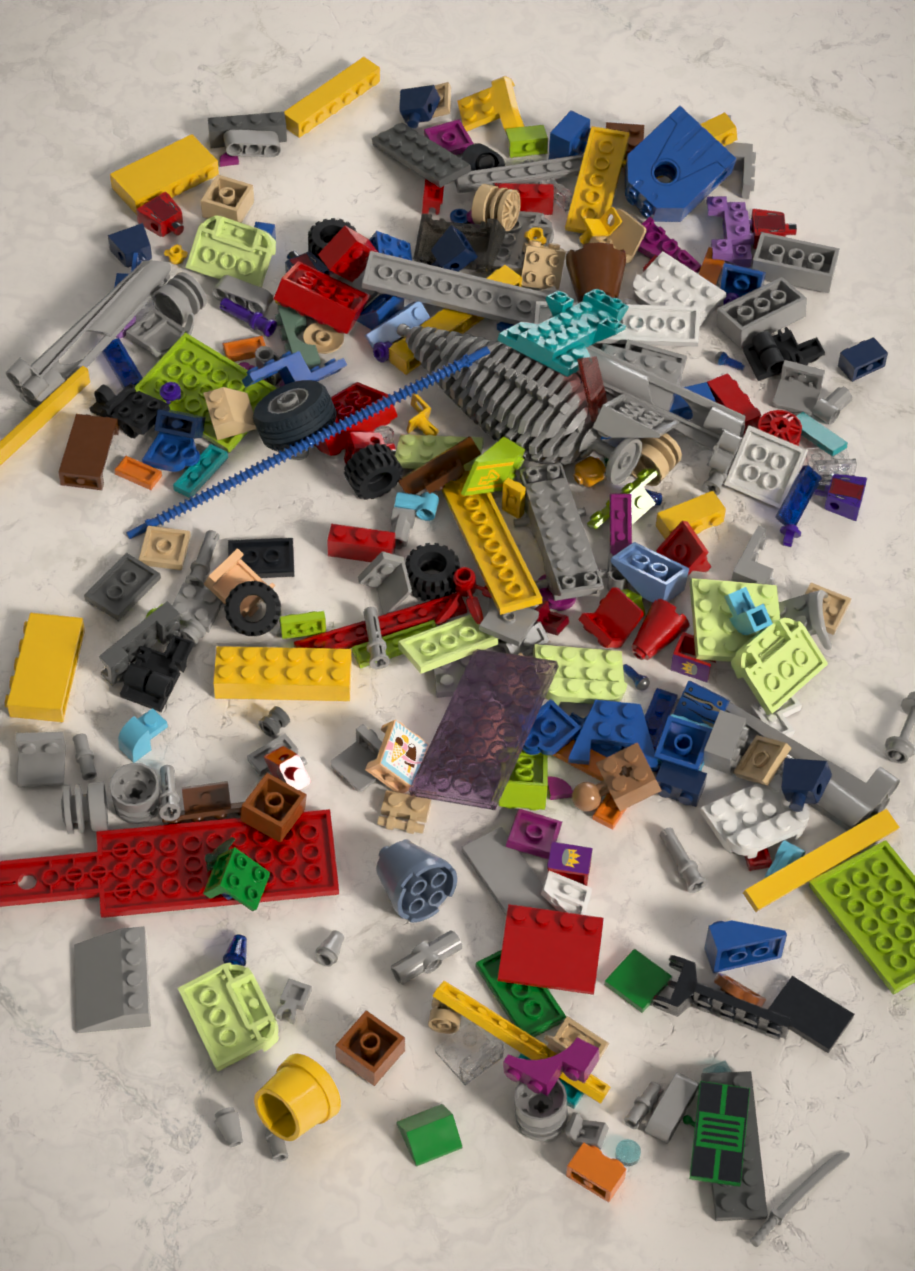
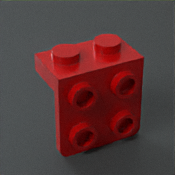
[578,587,644,648]

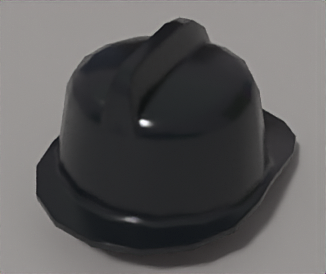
[462,143,505,171]

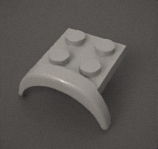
[126,309,194,359]
[779,590,832,650]

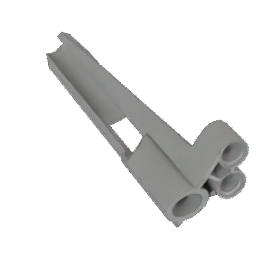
[6,260,171,408]
[575,345,745,474]
[677,686,900,831]

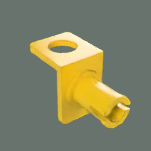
[579,207,622,244]
[406,394,439,436]

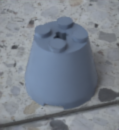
[376,839,457,923]

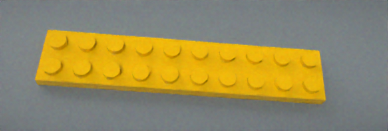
[441,471,542,615]

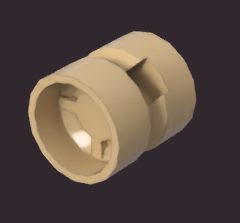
[428,991,461,1034]

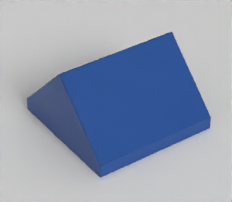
[357,293,404,330]
[654,715,712,772]

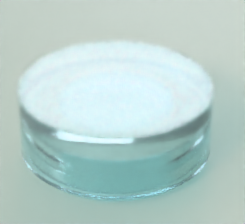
[615,1139,641,1166]

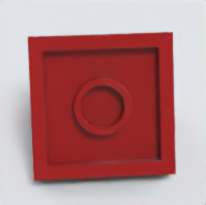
[656,520,712,576]

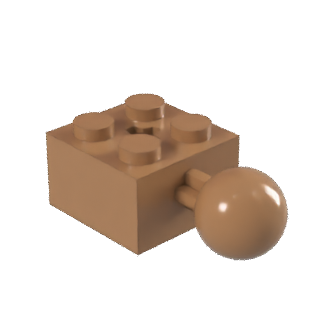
[572,742,662,812]

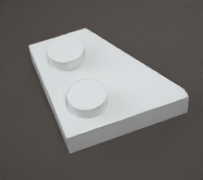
[541,871,593,915]

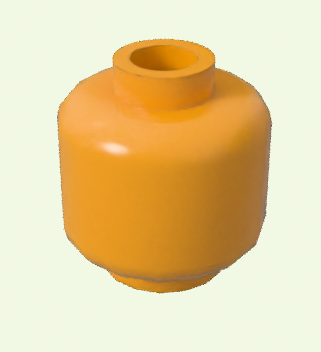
[573,456,606,488]

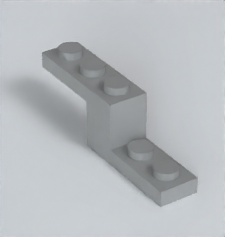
[724,115,756,199]
[592,339,687,374]
[731,525,775,585]

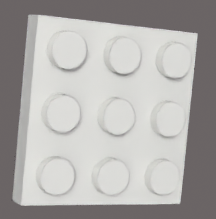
[724,426,808,509]

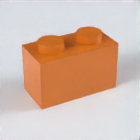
[566,1142,627,1203]

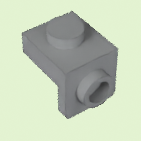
[566,1112,609,1150]

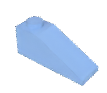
[365,301,430,348]

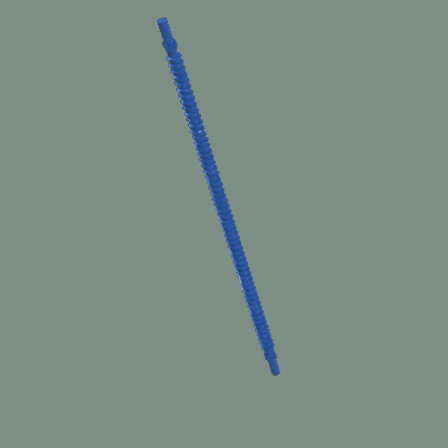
[126,346,490,539]

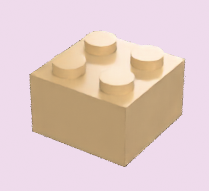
[201,174,254,223]

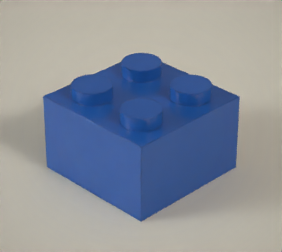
[548,110,591,160]

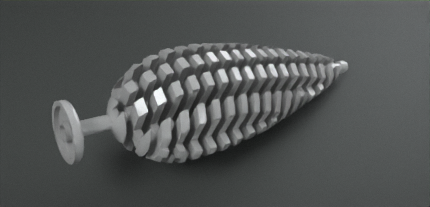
[397,324,642,484]

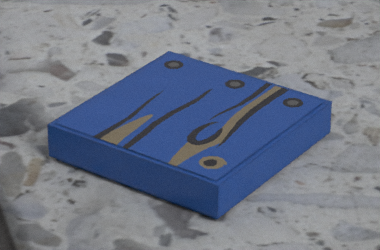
[673,681,730,728]

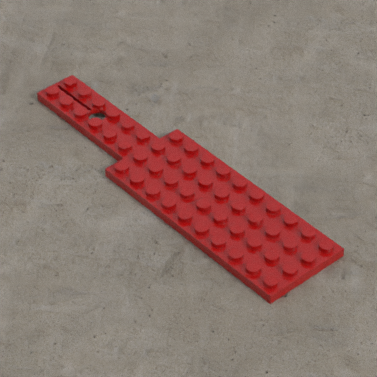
[0,809,339,918]

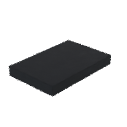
[228,538,295,578]
[767,976,855,1053]

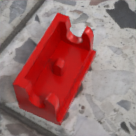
[422,179,444,215]

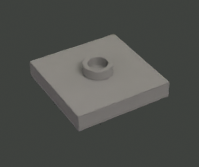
[479,603,539,647]

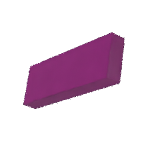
[609,494,632,556]

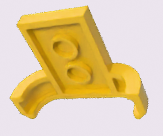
[457,76,525,135]

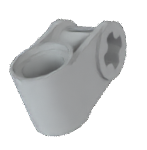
[255,346,281,385]
[607,553,628,591]

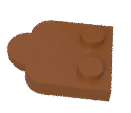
[713,973,766,1007]

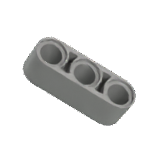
[223,130,281,157]
[212,275,273,314]
[645,1072,700,1144]

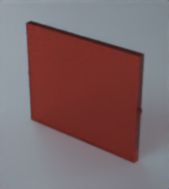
[577,356,608,422]

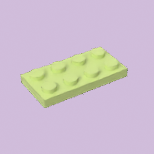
[395,434,484,471]
[398,614,498,674]

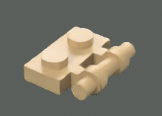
[377,790,431,834]

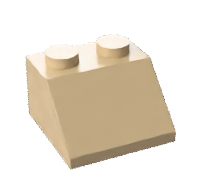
[204,387,256,440]

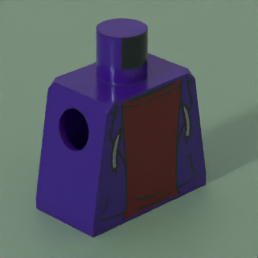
[815,474,867,521]

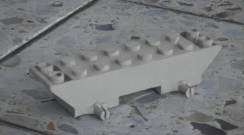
[513,463,608,601]

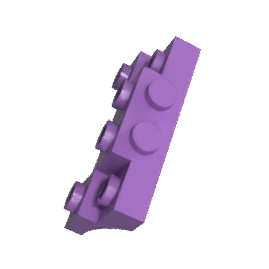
[706,196,754,268]

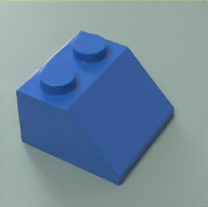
[720,263,766,297]

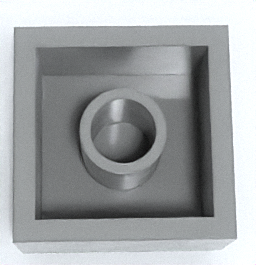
[704,710,749,774]

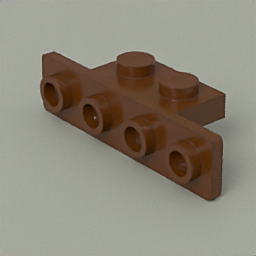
[398,436,481,495]
[162,781,244,825]

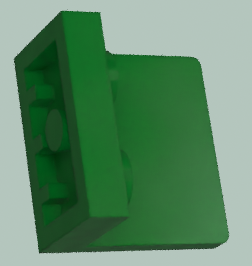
[203,847,270,911]

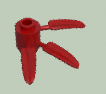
[435,567,492,625]

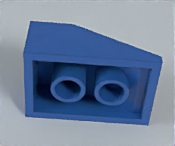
[704,920,787,973]

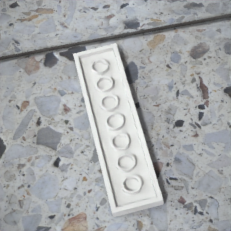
[534,301,700,347]

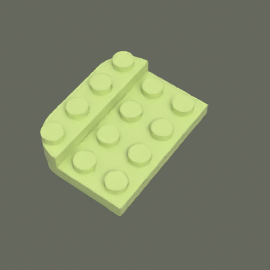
[185,215,276,288]
[731,617,828,715]
[533,644,627,706]
[178,963,279,1072]

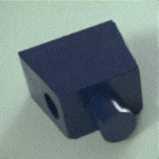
[399,85,441,129]
[108,223,152,268]
[431,225,478,272]
[781,758,832,812]

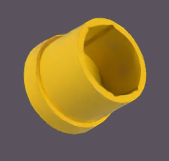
[254,1053,341,1141]

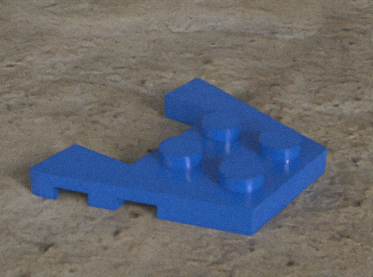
[568,700,658,772]

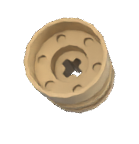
[472,184,520,231]
[631,433,682,486]

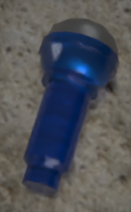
[715,351,745,371]
[623,664,650,691]

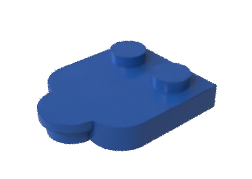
[142,432,201,472]
[521,699,582,755]

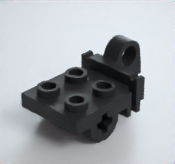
[743,327,825,381]
[89,383,170,439]
[120,634,194,712]

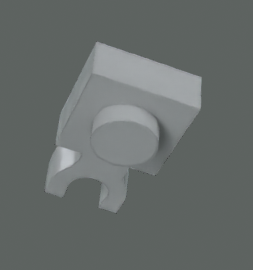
[276,979,312,1024]

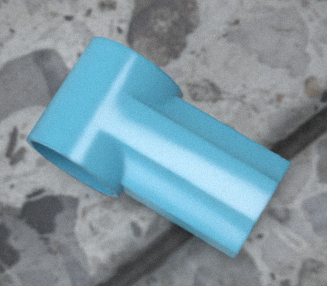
[394,492,439,521]
[765,840,806,878]

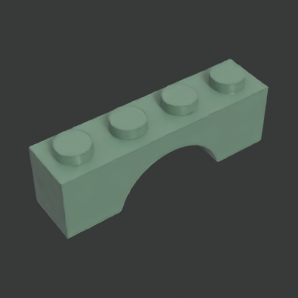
[275,305,321,370]

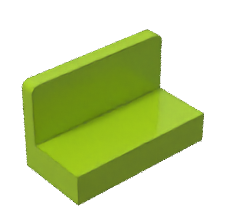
[506,125,548,158]

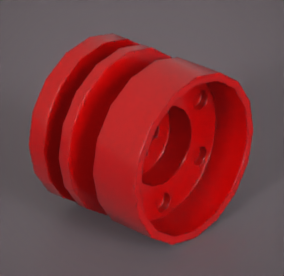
[758,410,802,446]

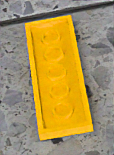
[565,126,630,234]

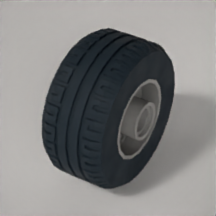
[253,380,337,452]

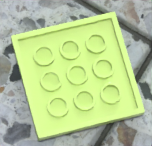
[689,578,780,662]

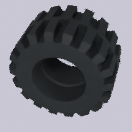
[308,218,357,264]
[344,444,403,500]
[405,543,460,601]
[224,581,281,636]

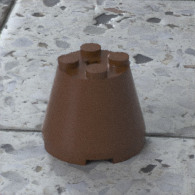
[566,242,626,303]

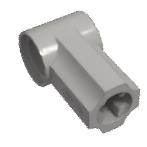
[813,386,852,425]
[390,507,416,549]

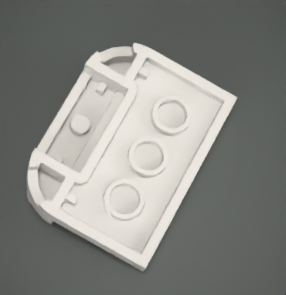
[633,251,726,326]
[700,774,810,859]

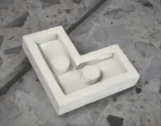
[750,695,802,737]

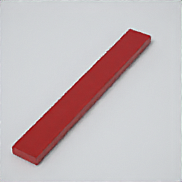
[294,593,467,649]

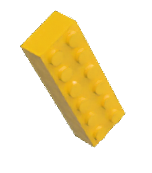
[213,646,352,701]

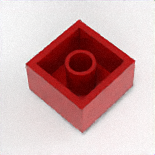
[318,226,378,282]

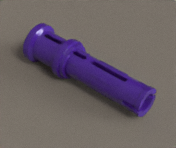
[220,298,277,337]

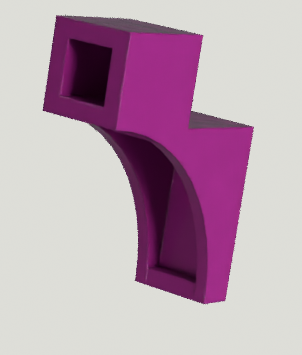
[503,1037,599,1096]

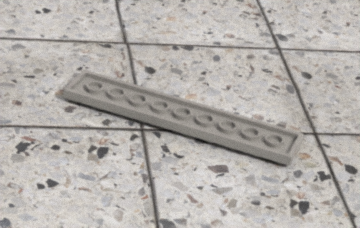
[361,251,550,325]

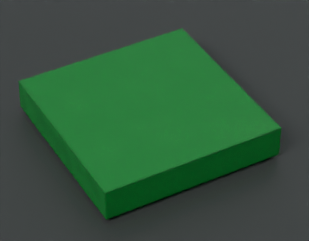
[604,948,673,1013]

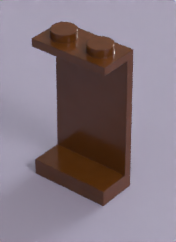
[58,414,119,491]

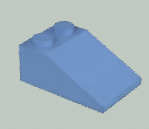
[611,542,689,603]

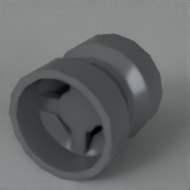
[258,706,290,738]

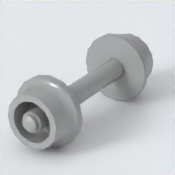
[885,691,915,764]

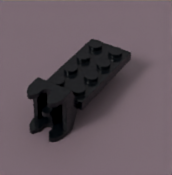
[653,955,791,1040]

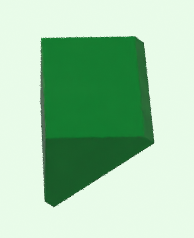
[397,1104,463,1167]

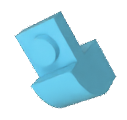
[724,587,773,635]
[118,708,168,763]

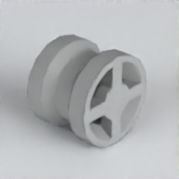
[178,619,206,647]

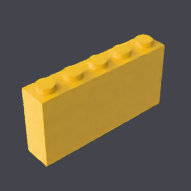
[110,134,219,215]
[5,613,85,722]

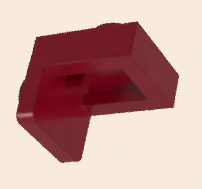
[534,600,569,636]

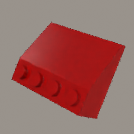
[274,261,371,334]
[314,382,398,456]
[498,904,604,995]

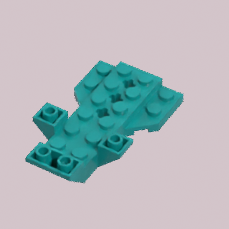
[497,289,629,377]

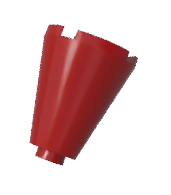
[631,599,690,660]

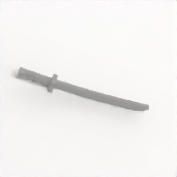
[750,1152,850,1247]

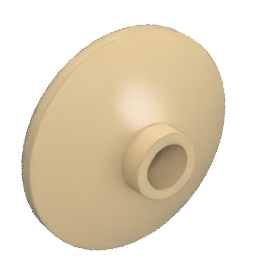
[303,322,344,354]

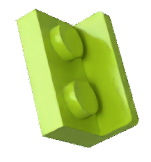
[279,611,326,639]

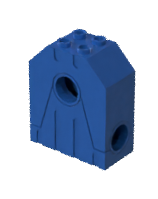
[625,106,737,222]

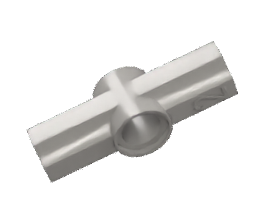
[391,930,462,985]

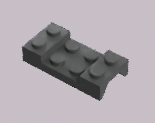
[99,601,180,686]

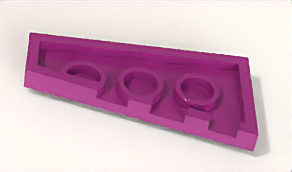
[637,217,701,273]

